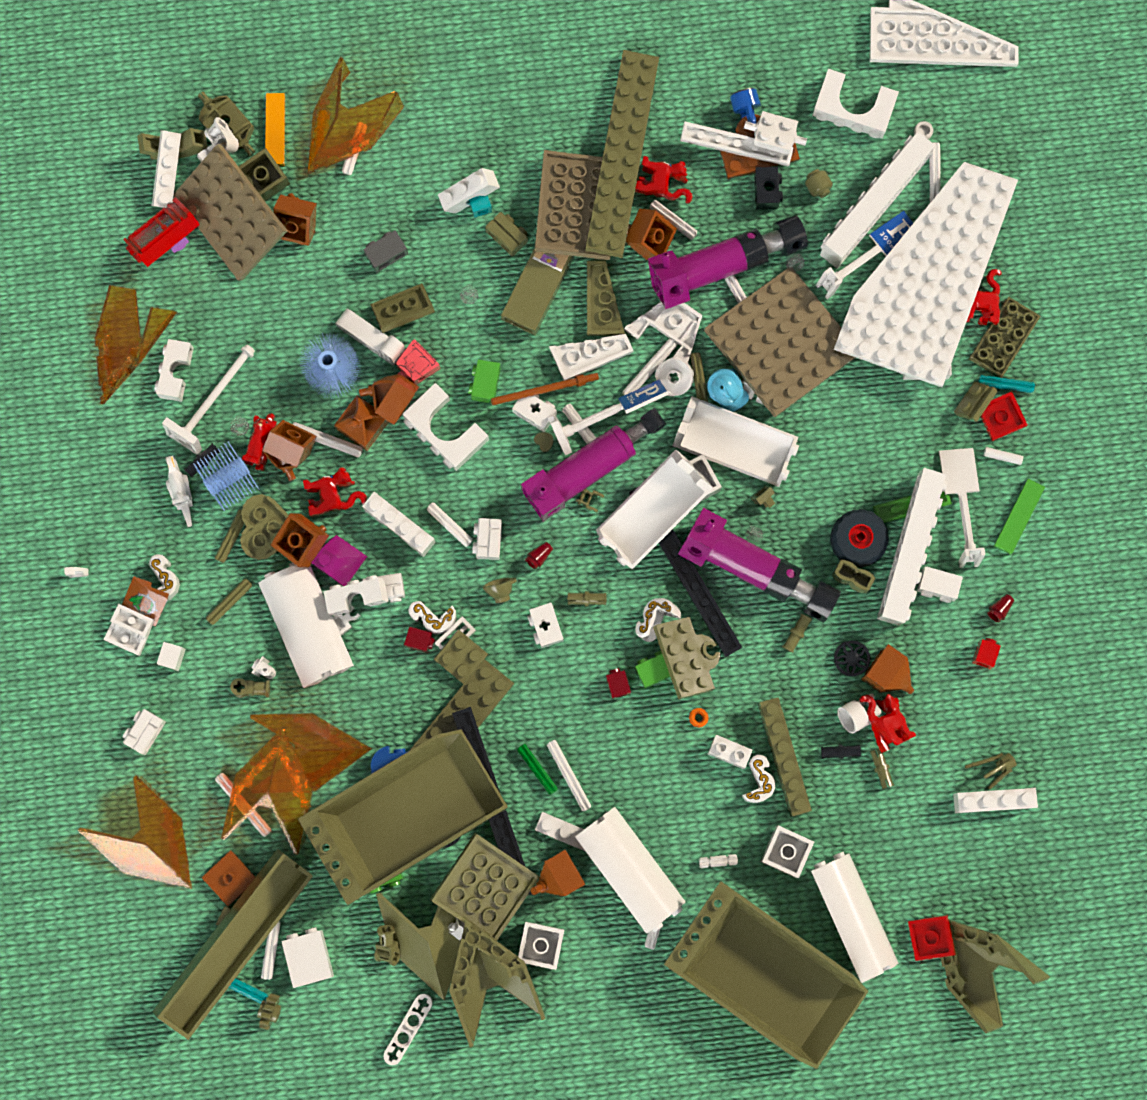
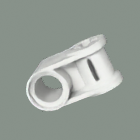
[204,117,239,153]

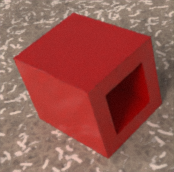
[972,638,1001,669]

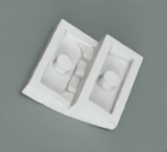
[104,604,154,656]

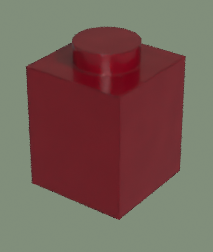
[404,627,435,653]
[606,668,631,699]

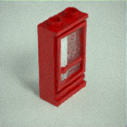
[123,197,200,267]

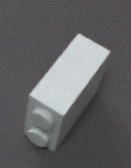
[282,928,334,988]

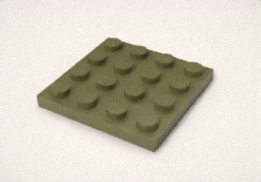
[430,833,539,941]

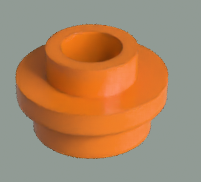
[689,708,708,728]

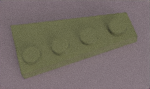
[587,261,625,336]

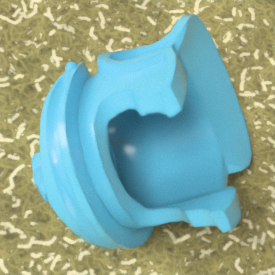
[707,368,749,412]

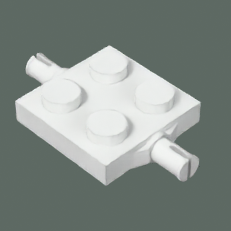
[744,111,807,155]

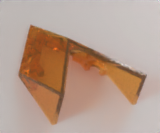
[307,56,404,174]
[94,285,177,404]
[250,713,372,795]
[221,727,313,855]
[77,775,192,889]

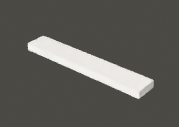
[680,122,793,167]

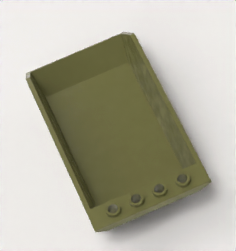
[298,729,508,906]
[664,881,869,1069]

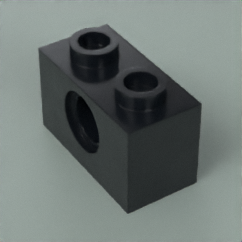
[754,167,783,209]

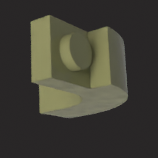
[137,128,207,160]

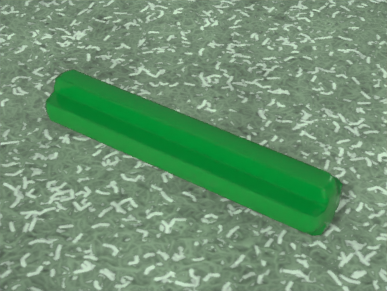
[517,744,558,795]

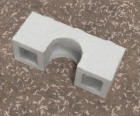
[438,168,500,214]
[155,339,194,402]
[323,576,389,616]

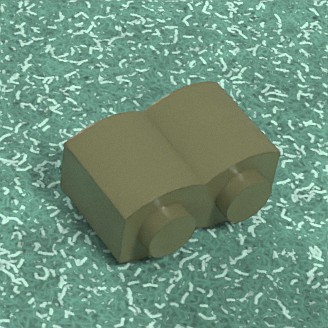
[832,560,875,593]

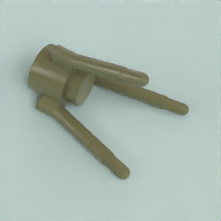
[965,753,1017,790]

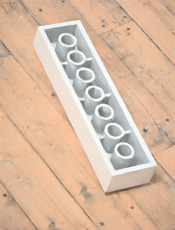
[820,132,935,269]
[877,468,948,626]

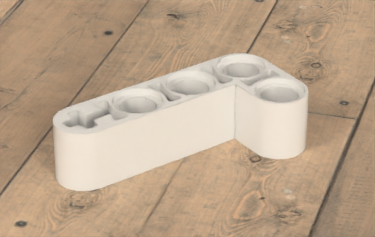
[335,308,405,365]

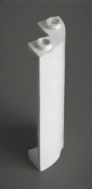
[672,396,799,487]
[596,450,713,569]
[259,563,354,688]
[575,807,685,934]
[811,851,899,983]

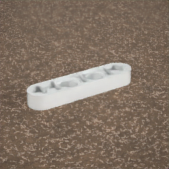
[384,994,433,1065]

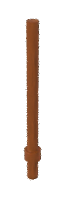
[491,373,599,405]

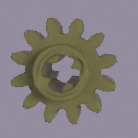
[257,993,281,1030]

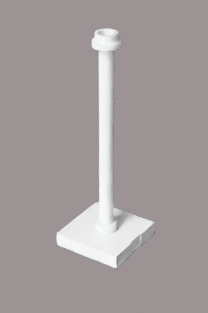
[162,345,255,455]

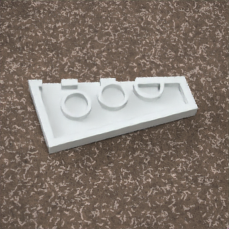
[549,334,633,380]

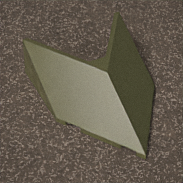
[376,893,461,1000]
[932,915,1050,1033]
[449,919,545,1048]

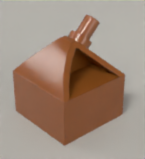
[273,193,317,246]
[625,208,677,260]
[359,374,419,425]
[334,395,389,451]
[263,420,317,481]
[271,513,329,567]
[861,644,914,694]
[531,850,585,897]

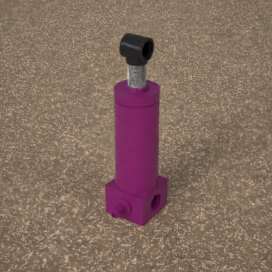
[521,408,666,522]

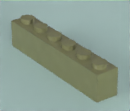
[758,697,812,817]

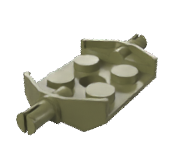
[198,91,255,156]

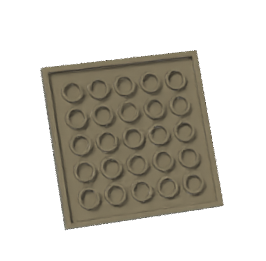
[704,266,856,417]

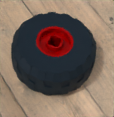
[830,509,889,568]

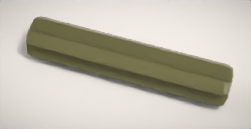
[690,353,708,402]
[215,509,244,563]
[206,579,252,625]

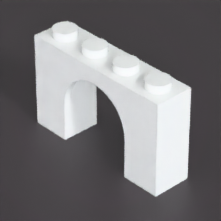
[812,69,899,138]
[403,383,489,471]

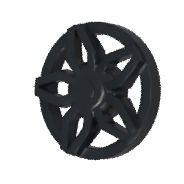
[834,640,870,677]

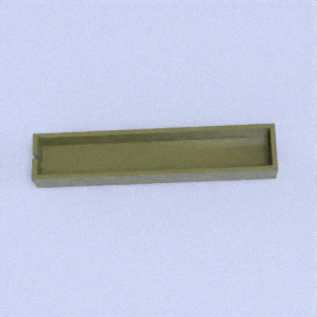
[152,849,313,1040]

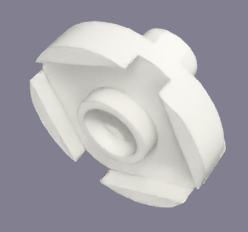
[655,358,694,396]

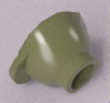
[482,577,517,603]

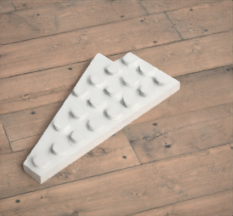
[870,0,1018,67]

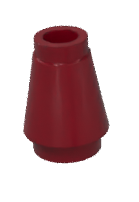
[525,542,553,570]
[987,594,1014,622]

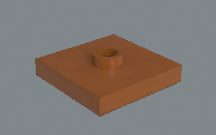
[202,850,256,906]

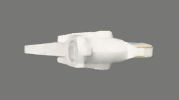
[166,456,193,527]

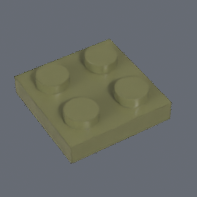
[434,629,488,684]

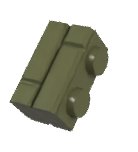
[485,212,528,257]

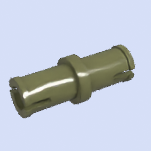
[567,591,607,607]
[782,614,812,653]
[870,749,894,789]

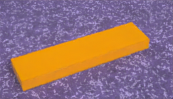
[265,93,285,166]

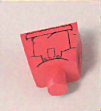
[396,339,440,385]

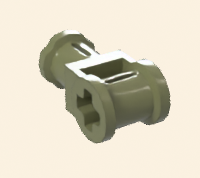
[230,678,270,698]
[374,925,401,966]

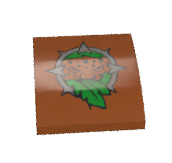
[122,576,169,627]

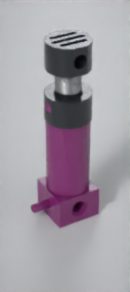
[648,215,808,309]
[678,507,841,623]

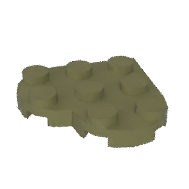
[240,494,288,560]

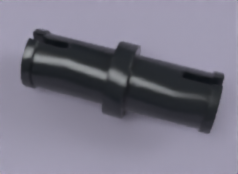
[184,443,220,478]
[821,744,861,760]

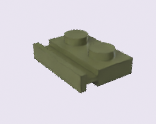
[954,382,998,422]

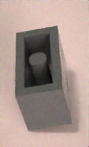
[363,230,408,273]

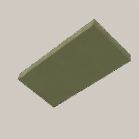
[969,297,1041,378]

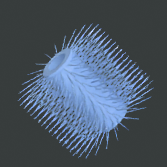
[300,333,362,399]
[194,442,259,511]

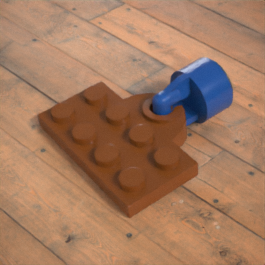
[720,88,800,179]

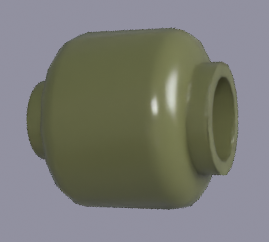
[805,169,833,198]

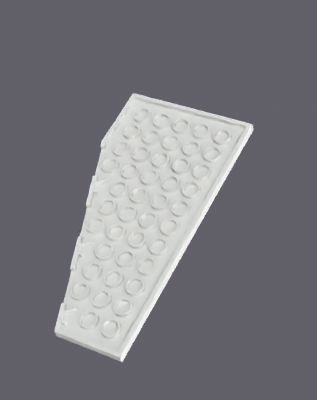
[834,162,1018,387]

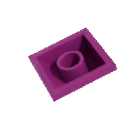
[312,535,367,586]

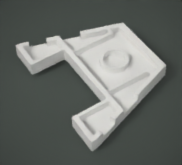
[624,302,702,363]

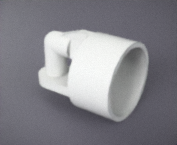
[837,694,881,734]

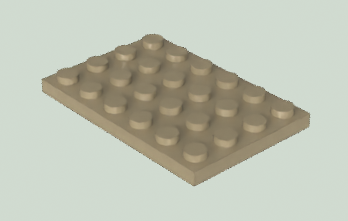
[174,144,287,281]
[535,150,611,260]

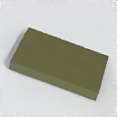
[370,283,435,333]

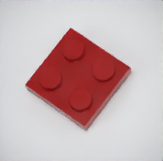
[980,391,1028,441]
[908,915,956,961]

